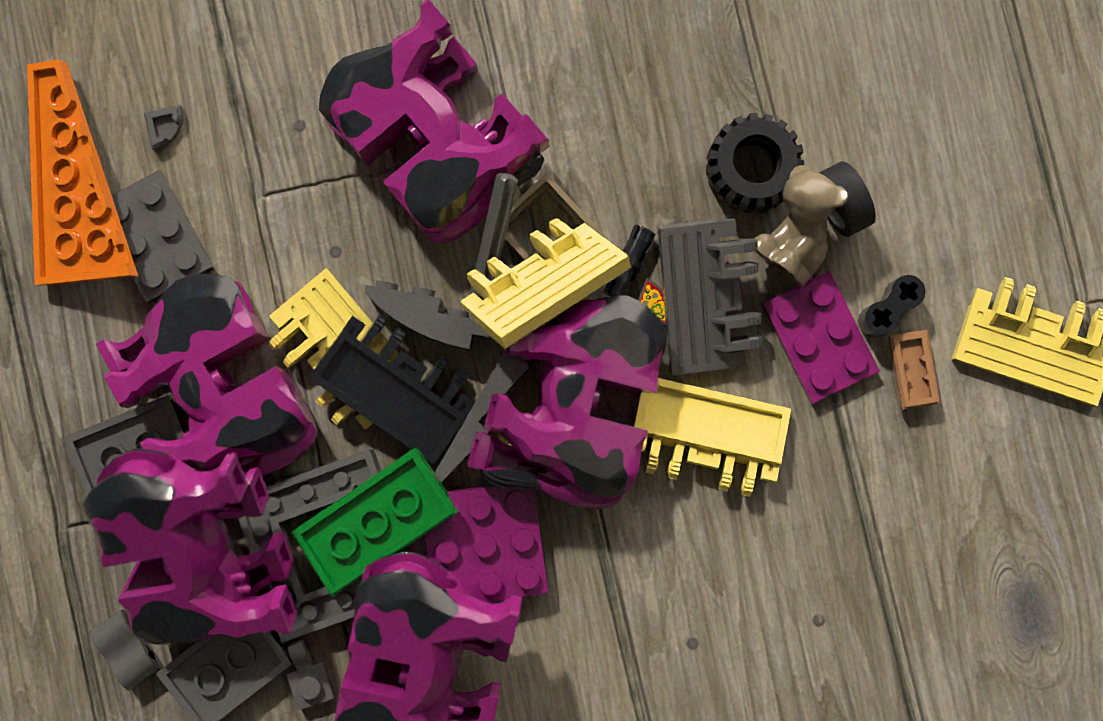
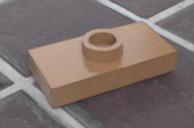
[888,330,940,410]

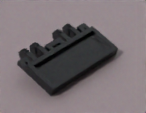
[308,313,475,465]

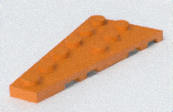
[27,59,139,286]

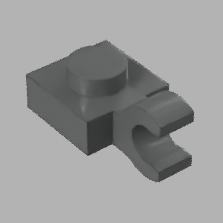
[286,638,336,710]

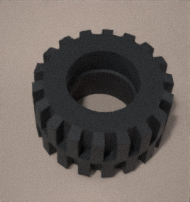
[706,113,805,213]

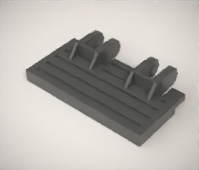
[658,218,764,376]

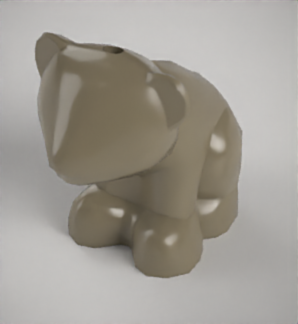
[753,165,848,288]

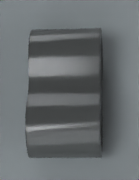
[89,609,162,691]

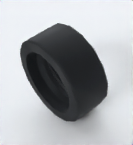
[819,161,876,238]

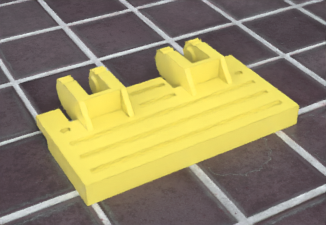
[460,218,631,349]
[268,268,423,430]
[952,277,1103,407]
[633,378,791,497]

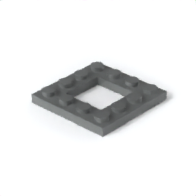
[238,448,410,643]

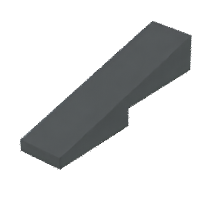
[435,355,531,484]

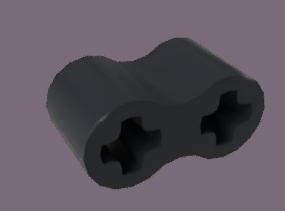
[858,275,926,338]

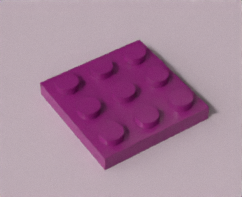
[425,485,548,603]

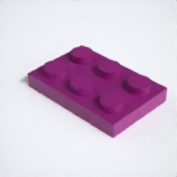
[761,271,880,404]

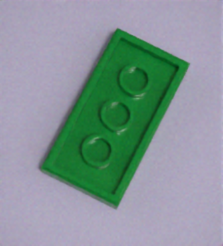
[291,447,460,597]

